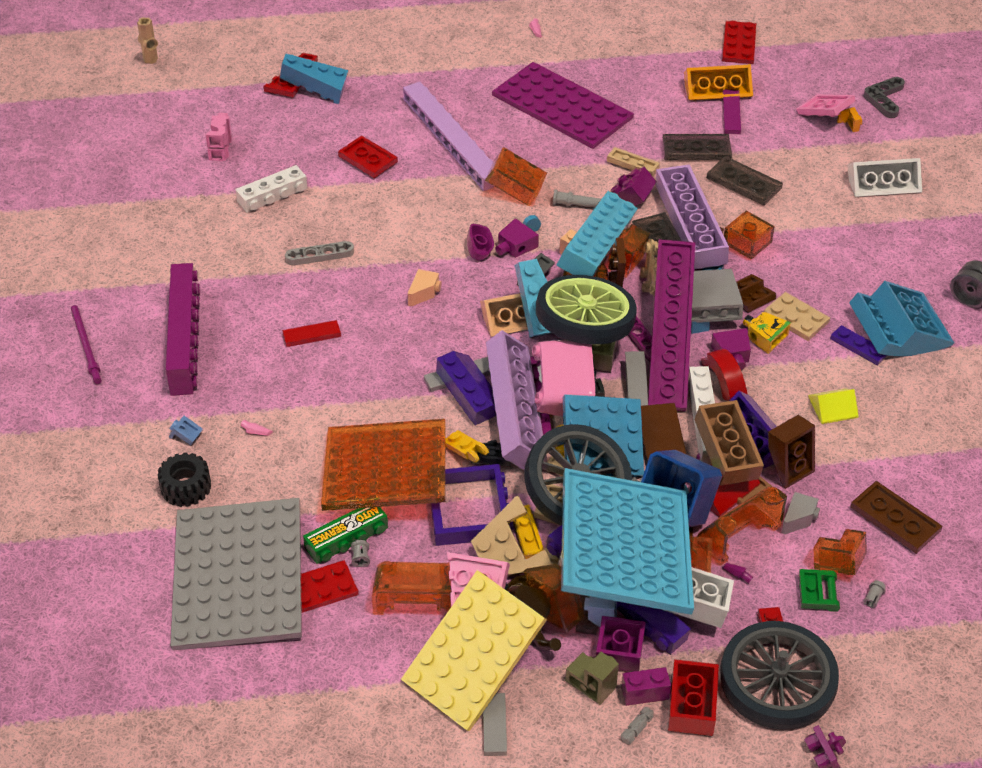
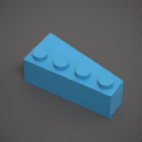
[280,54,348,104]

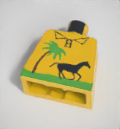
[743,312,791,354]

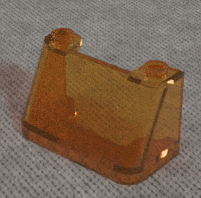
[697,487,787,566]
[372,561,452,615]

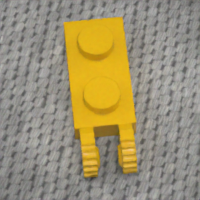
[443,430,489,463]

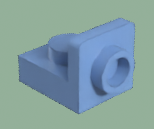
[169,416,203,446]

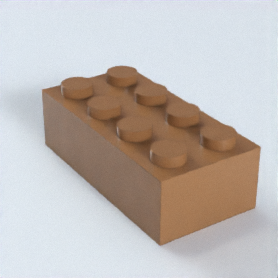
[694,400,764,486]

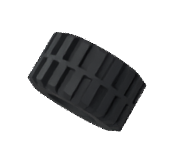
[158,452,211,507]

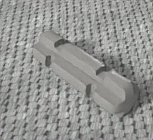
[621,707,654,745]

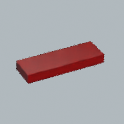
[282,320,341,347]

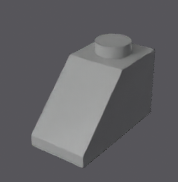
[781,492,820,534]

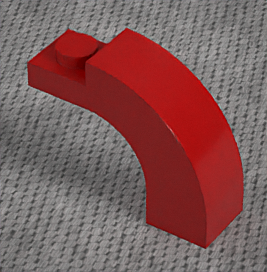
[701,349,748,401]

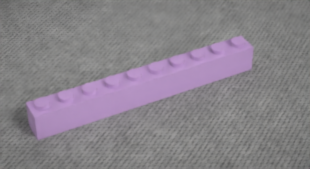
[403,82,503,191]

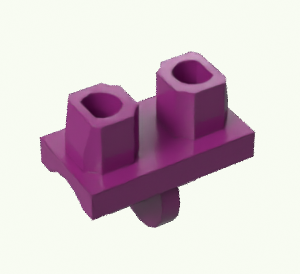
[804,725,846,768]

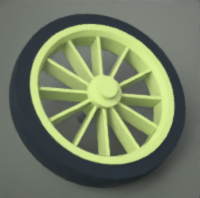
[536,275,637,344]

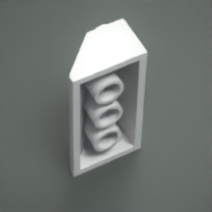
[848,158,922,197]

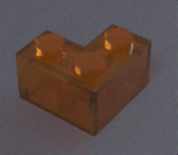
[813,529,867,575]

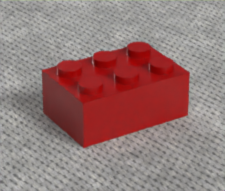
[668,659,719,736]

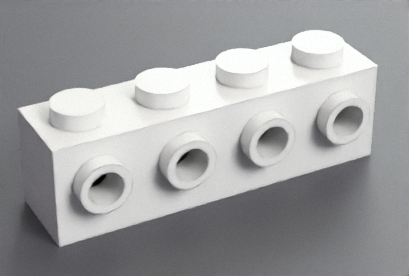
[235,165,307,213]

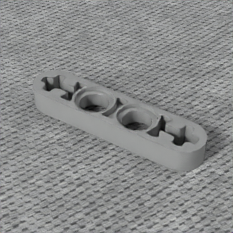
[285,241,354,266]

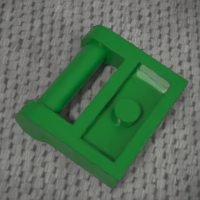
[798,569,840,612]

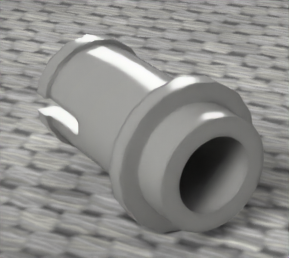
[863,580,886,608]

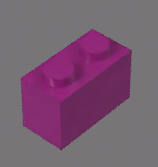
[621,667,671,706]

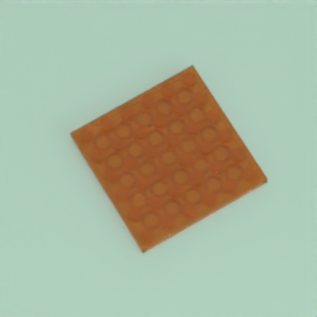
[321,419,446,511]

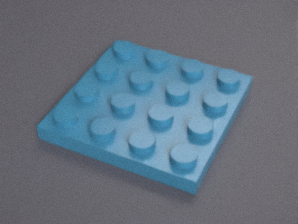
[563,394,644,477]

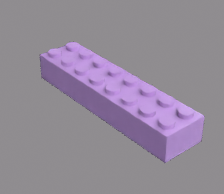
[656,164,729,269]
[486,330,547,470]

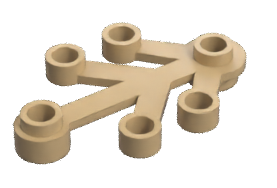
[640,239,658,297]

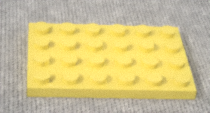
[401,570,547,731]

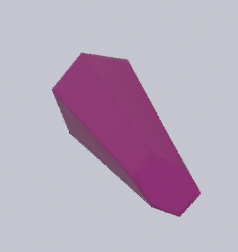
[722,563,753,584]

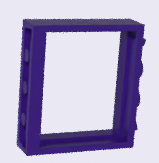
[427,464,513,546]

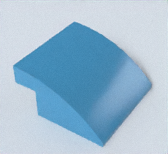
[849,281,955,356]

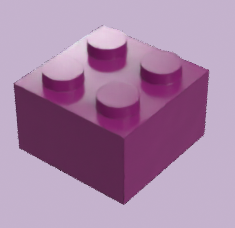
[596,616,646,672]

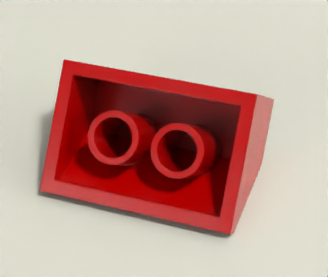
[690,463,760,517]

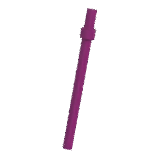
[71,305,102,384]

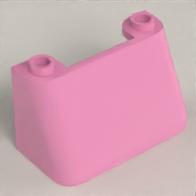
[532,340,595,417]

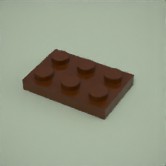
[608,238,626,288]

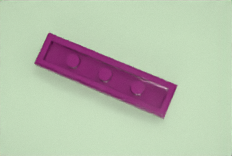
[723,90,741,135]

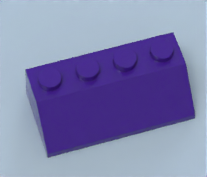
[436,351,496,426]
[729,391,777,469]

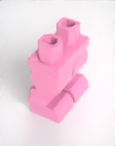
[206,113,232,161]

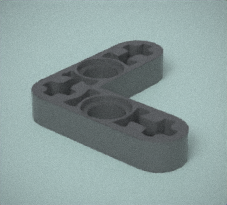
[864,77,905,118]

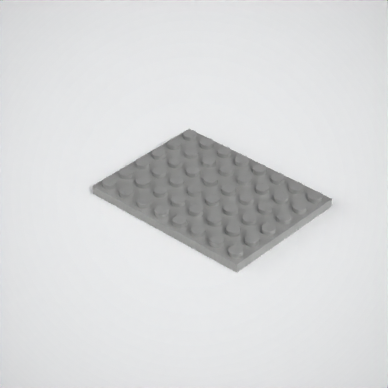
[170,498,302,650]

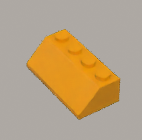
[684,64,753,100]

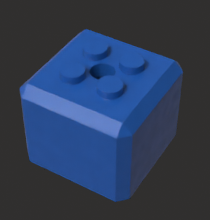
[641,450,722,528]

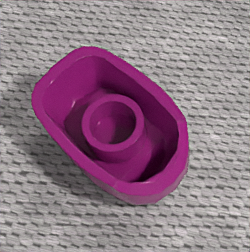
[467,224,494,260]

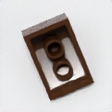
[768,414,815,489]

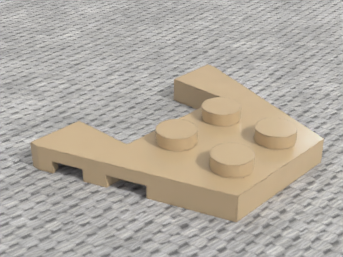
[471,496,554,577]

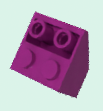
[610,166,657,206]

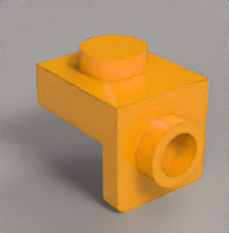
[837,107,862,132]

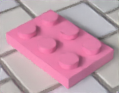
[797,94,856,117]

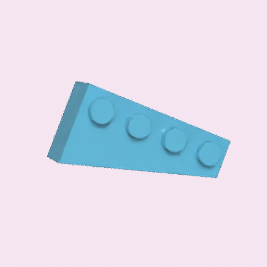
[514,259,551,338]

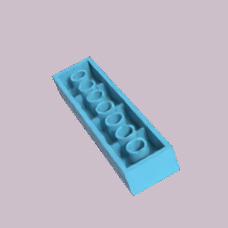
[556,191,638,276]

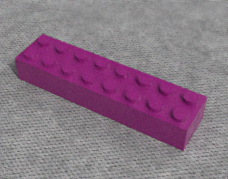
[166,263,200,396]

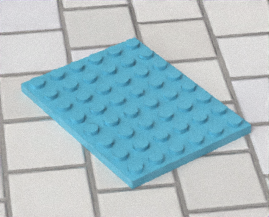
[561,468,694,615]

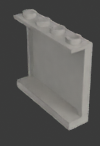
[691,269,743,323]

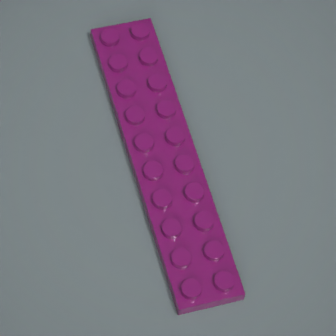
[648,239,696,412]

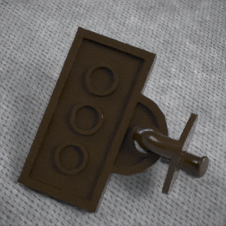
[506,575,561,651]

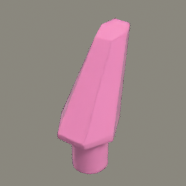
[529,18,542,38]
[241,420,273,436]

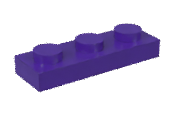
[830,325,888,366]

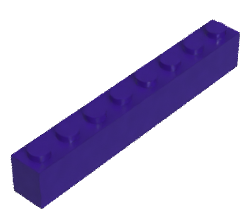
[546,525,691,655]

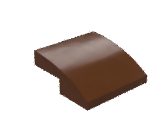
[736,274,776,313]

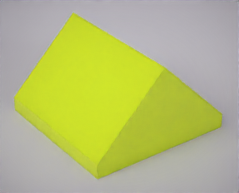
[808,388,859,424]

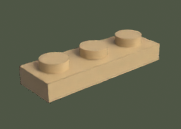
[607,147,660,176]

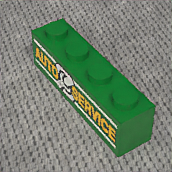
[303,500,388,564]

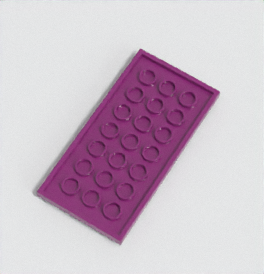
[492,62,634,149]

